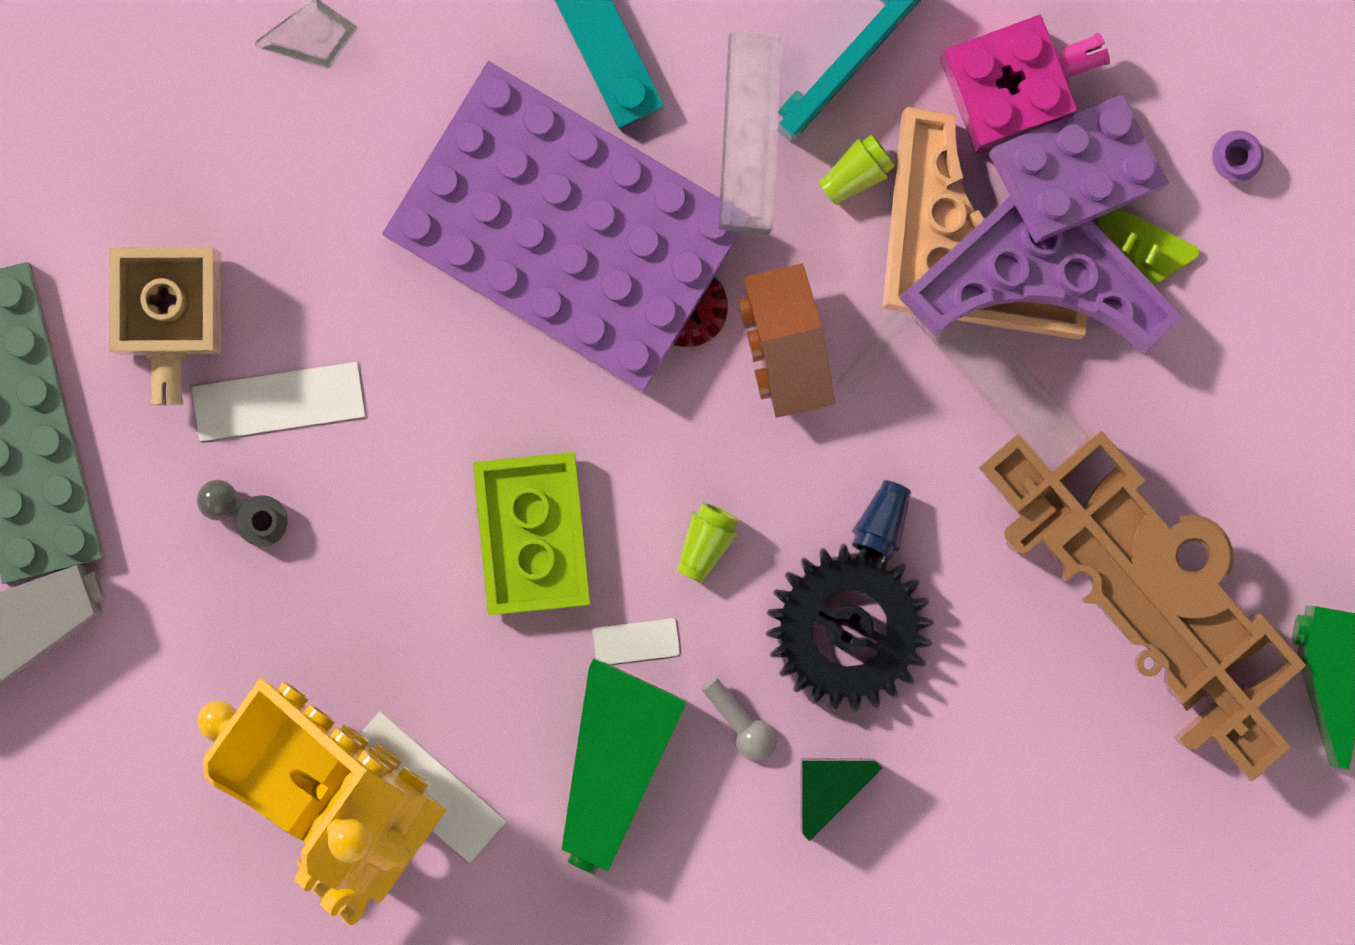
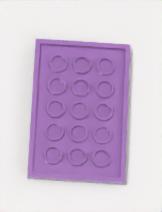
[382,60,750,393]

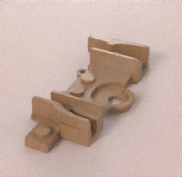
[978,430,1306,782]

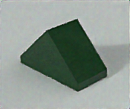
[800,758,883,841]

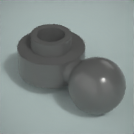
[197,480,288,547]

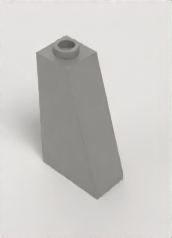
[0,565,105,687]

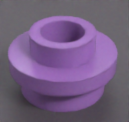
[1212,130,1264,182]

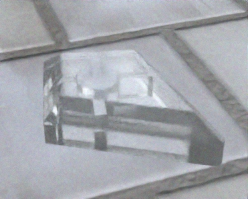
[255,0,358,70]

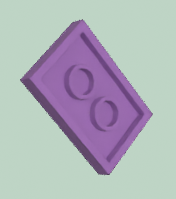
[989,94,1169,244]

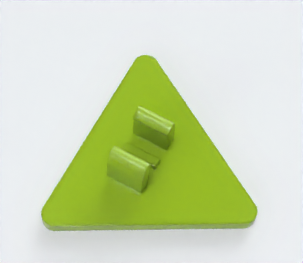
[1097,208,1199,285]

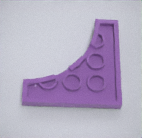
[899,196,1183,354]

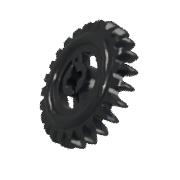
[765,544,934,712]

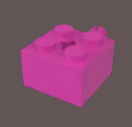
[940,14,1110,154]

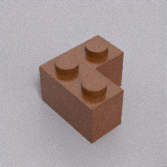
[738,263,836,418]

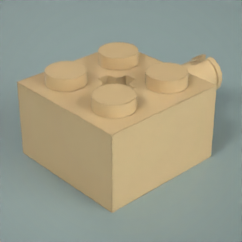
[109,247,221,405]

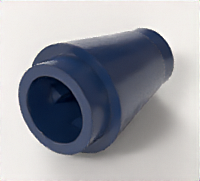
[852,480,912,560]

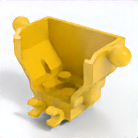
[197,678,447,926]

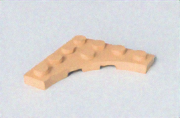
[882,107,1087,340]

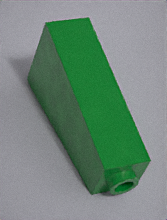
[561,657,687,875]

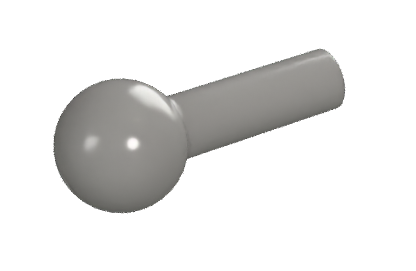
[701,677,777,761]

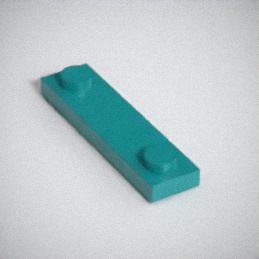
[554,0,664,130]
[777,0,921,142]

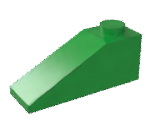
[1292,606,1355,770]

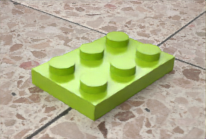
[473,452,591,615]

